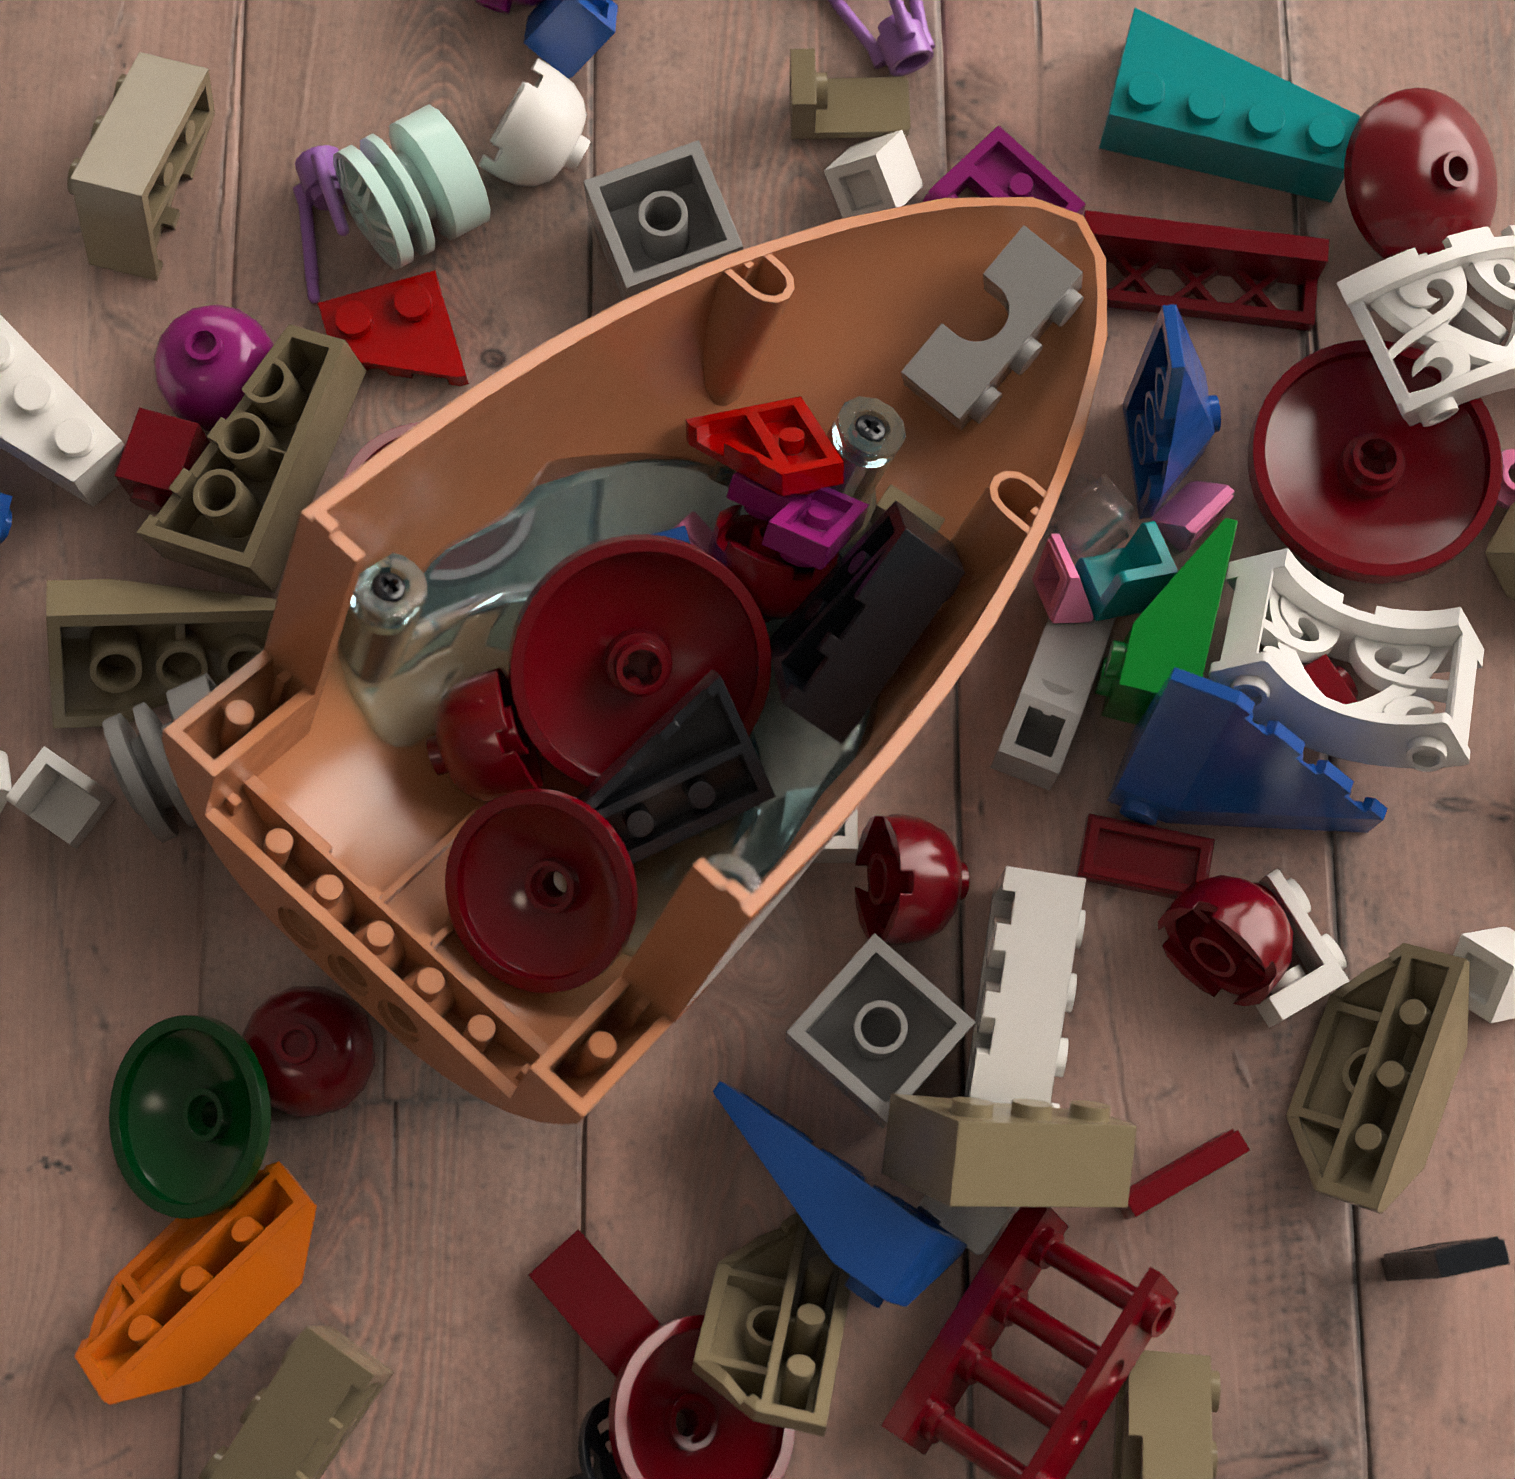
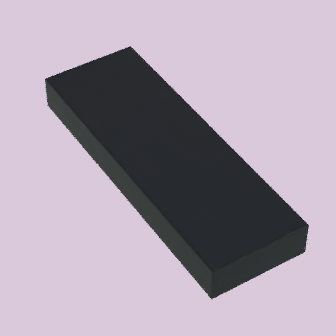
[1380,1236,1511,1281]

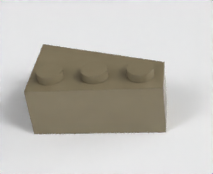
[67,52,215,281]
[882,1093,1137,1208]
[198,1325,394,1479]
[1112,1350,1221,1479]

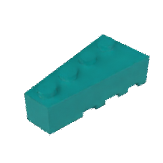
[1099,8,1360,203]

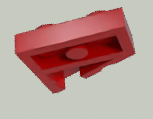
[318,270,469,386]
[685,396,844,496]

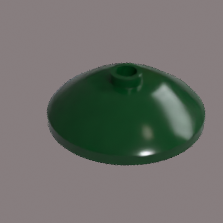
[109,1015,271,1219]

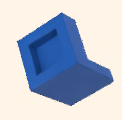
[523,0,618,78]

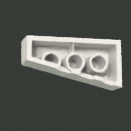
[0,315,125,507]
[964,866,1086,1108]

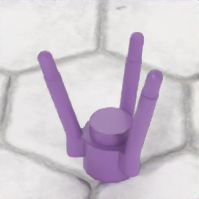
[828,0,935,76]
[293,145,349,303]

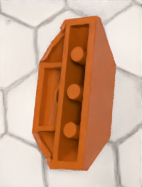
[74,1161,317,1405]

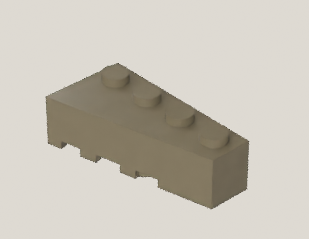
[136,324,366,593]

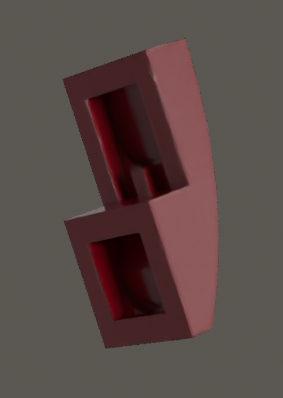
[528,1229,662,1377]

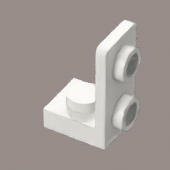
[1255,869,1350,1028]

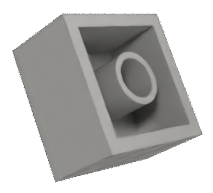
[583,140,743,300]
[785,933,975,1129]

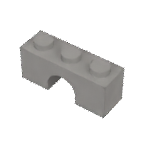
[901,225,1084,431]

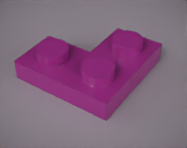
[726,472,869,570]

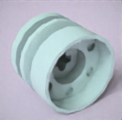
[333,104,491,270]

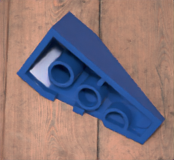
[1122,304,1221,519]
[713,1081,968,1308]

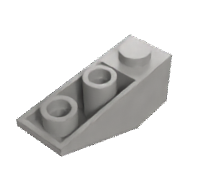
[990,617,1116,791]

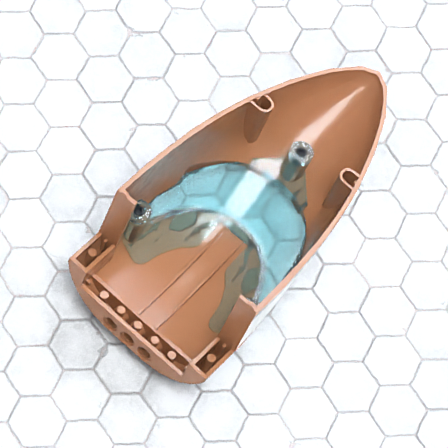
[161,197,1108,1125]

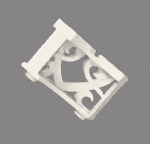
[1337,225,1515,427]
[1208,548,1484,772]

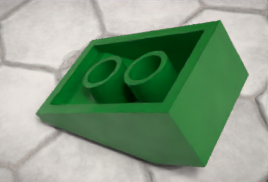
[1095,518,1238,725]

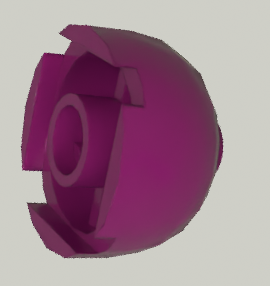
[153,304,274,431]

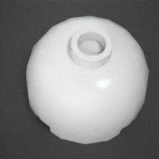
[478,58,590,187]

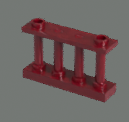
[881,1207,1179,1479]

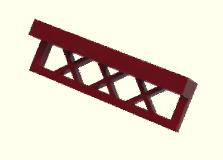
[1084,210,1330,332]

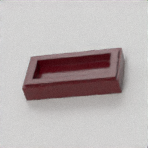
[1075,813,1215,899]
[1118,1129,1251,1220]

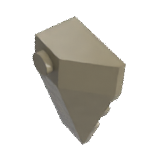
[46,579,277,728]

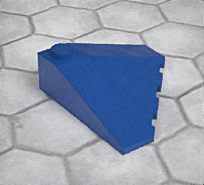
[1107,667,1387,833]

